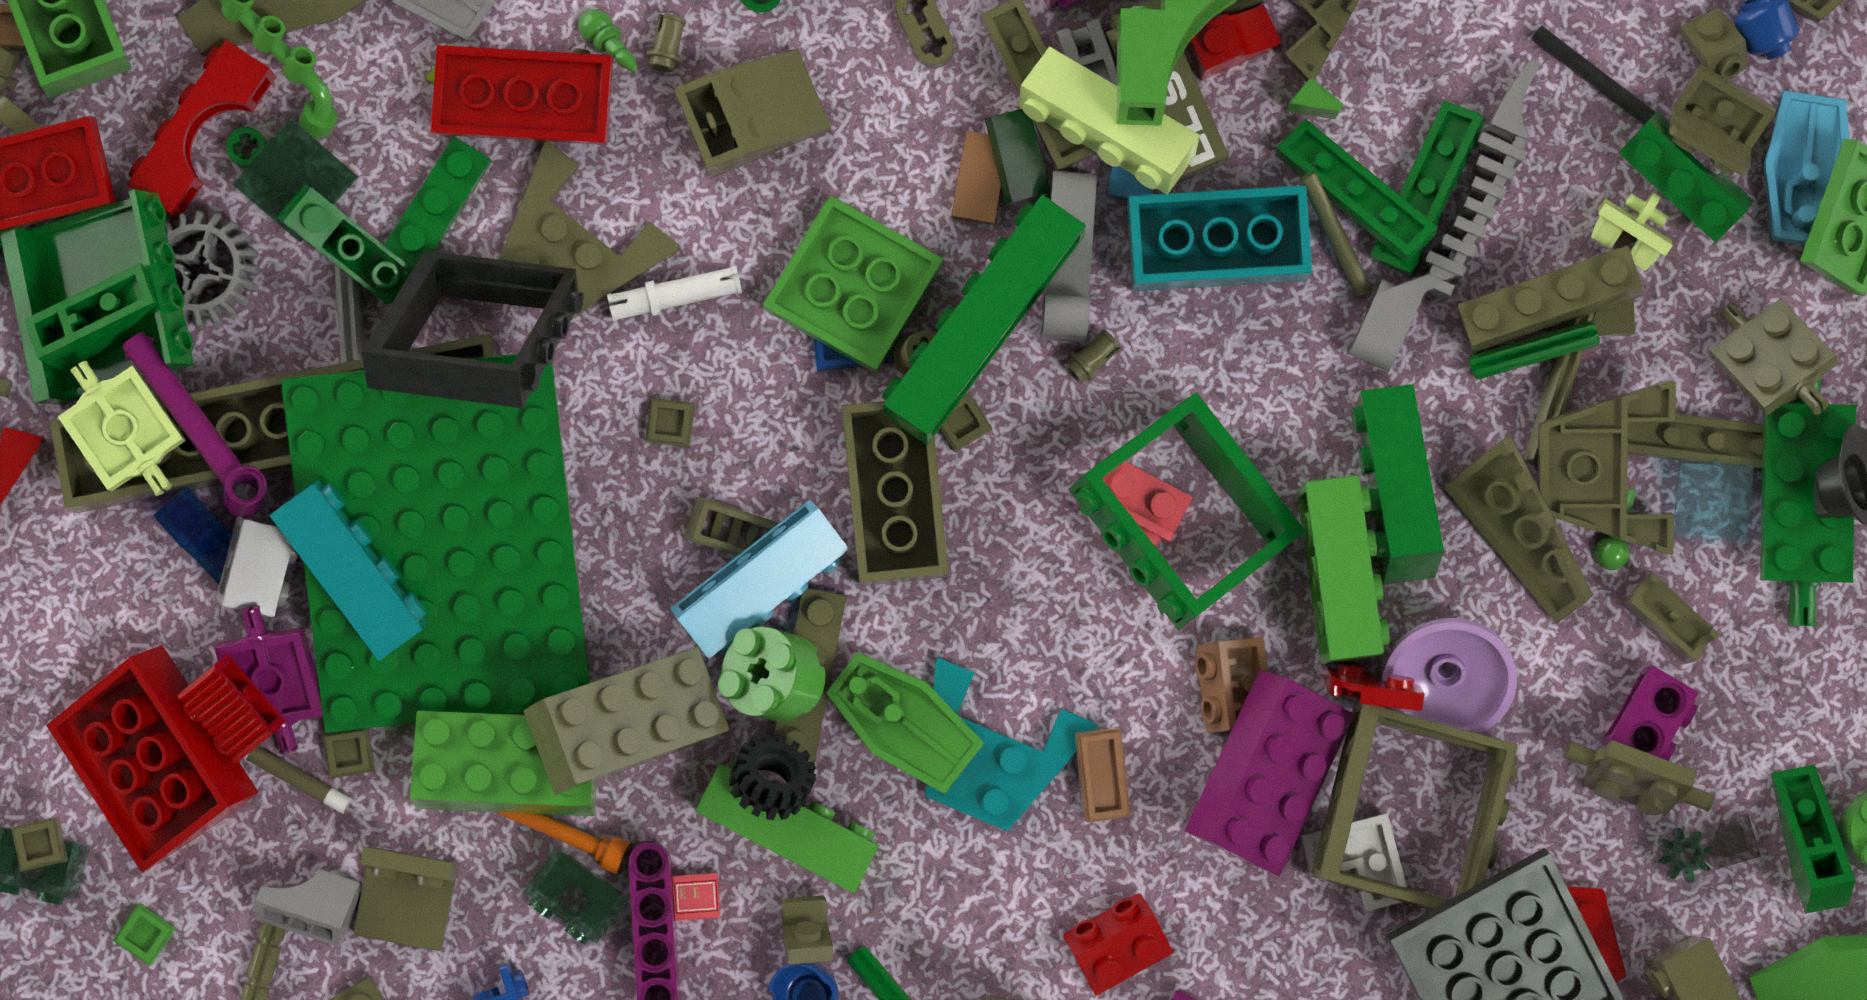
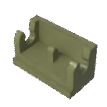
[1621,571,1719,664]

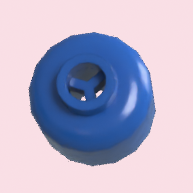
[1734,0,1800,60]

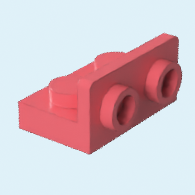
[1103,462,1193,547]

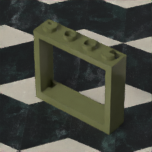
[1310,703,1518,910]

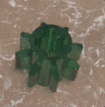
[1654,828,1713,883]

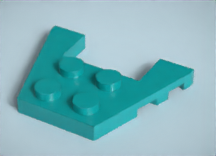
[925,657,1098,831]

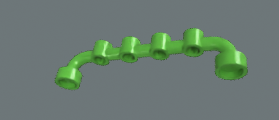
[218,0,338,138]

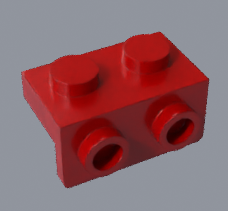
[1063,893,1174,996]

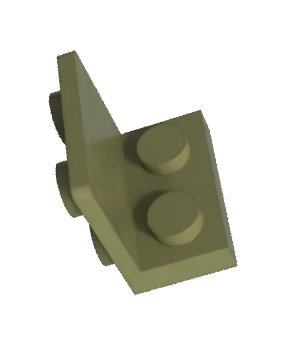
[354,847,459,951]

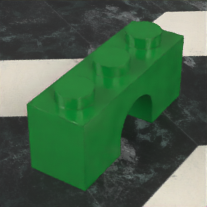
[1618,112,1754,243]

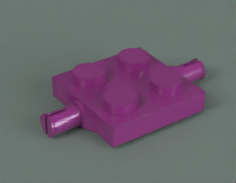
[214,605,323,754]

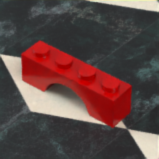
[127,40,277,220]

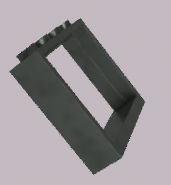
[362,251,584,408]

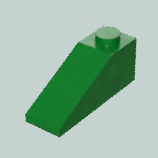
[24,263,158,371]
[1771,765,1856,914]

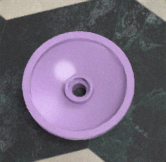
[1382,618,1517,741]

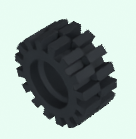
[729,734,817,820]

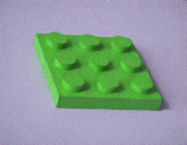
[762,195,944,374]

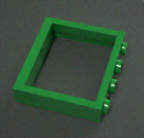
[1068,392,1306,631]

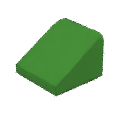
[1285,78,1343,119]

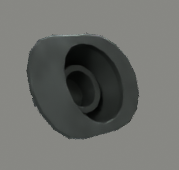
[1813,424,1867,525]

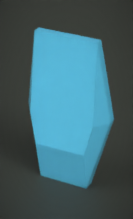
[1763,90,1849,245]

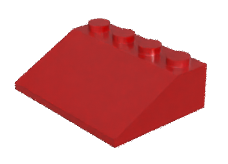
[46,645,259,873]

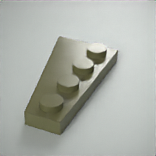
[1444,434,1594,624]

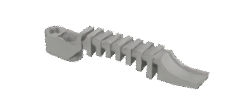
[1348,59,1541,372]

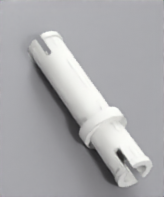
[607,265,742,322]

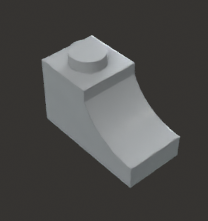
[255,868,360,947]

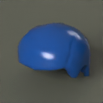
[768,963,839,1000]

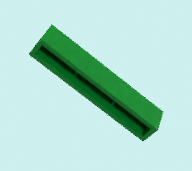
[882,195,1086,445]

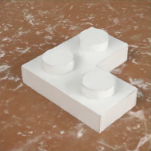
[1299,813,1407,911]

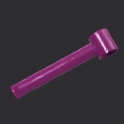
[122,332,267,517]

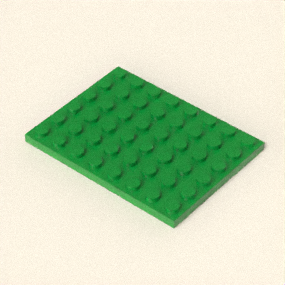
[281,353,590,733]

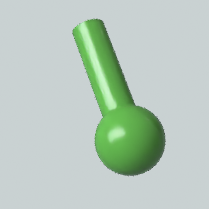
[1594,488,1636,570]

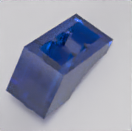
[153,486,233,585]

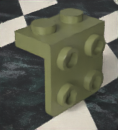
[1669,64,1776,176]

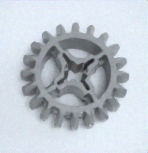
[164,211,261,330]

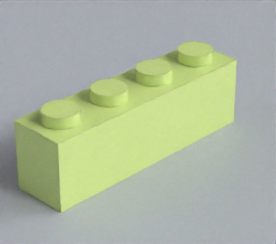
[1018,46,1200,195]

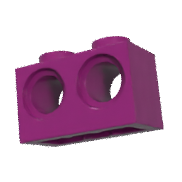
[1601,665,1699,761]

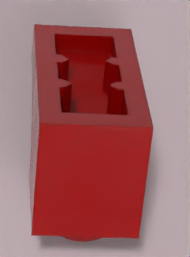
[1186,4,1282,81]

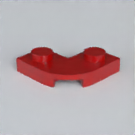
[1325,662,1425,711]

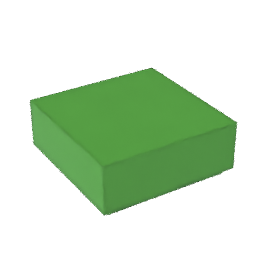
[113,903,177,966]

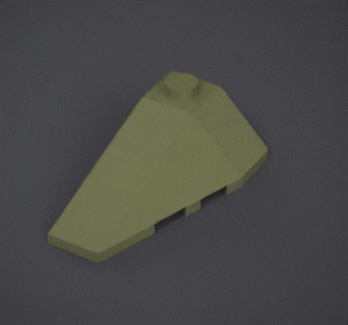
[177,0,367,55]

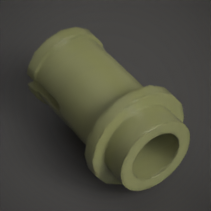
[646,14,686,72]
[1064,329,1122,384]

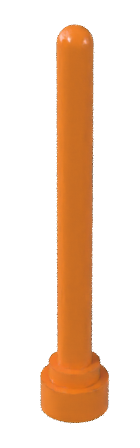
[494,812,632,875]

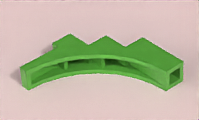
[1117,0,1238,126]

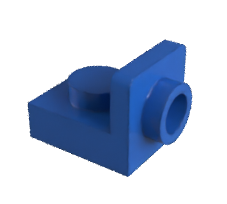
[472,964,529,1000]

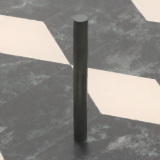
[1531,25,1670,125]

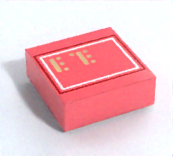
[672,873,721,921]

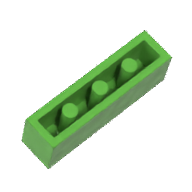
[695,760,880,894]

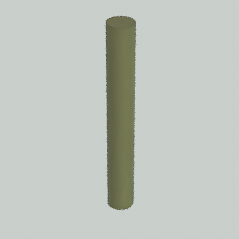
[1299,172,1372,296]

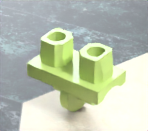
[1591,192,1673,271]

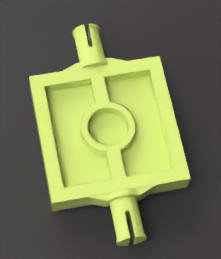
[58,361,186,496]

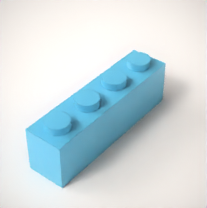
[670,499,849,659]

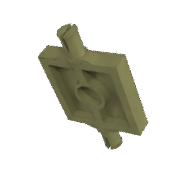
[1709,298,1838,416]
[1564,740,1715,816]

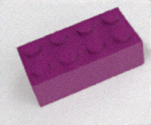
[1185,669,1355,877]

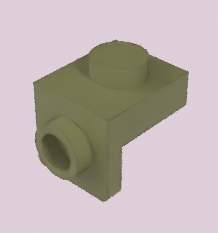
[1680,7,1748,79]

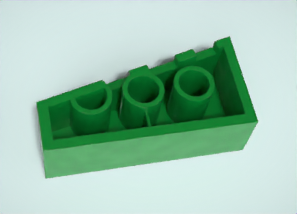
[1351,384,1444,585]

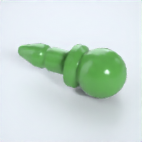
[578,9,637,72]

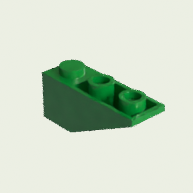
[276,184,413,305]

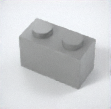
[216,516,298,617]

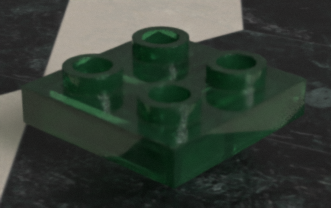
[232,118,358,243]

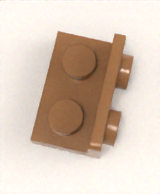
[1195,637,1268,733]

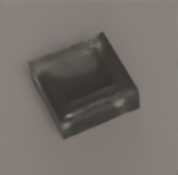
[1702,814,1761,869]

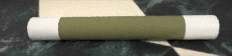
[243,746,352,814]

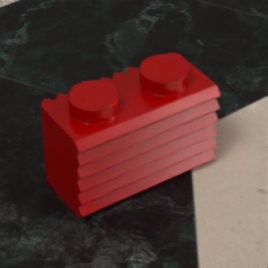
[177,653,286,763]

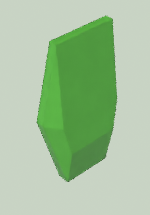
[826,652,984,794]
[1749,934,1867,1000]

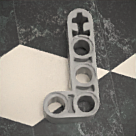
[1041,171,1097,343]

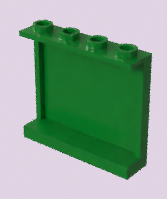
[0,189,194,405]

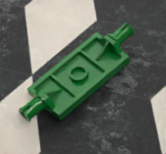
[1760,377,1857,626]

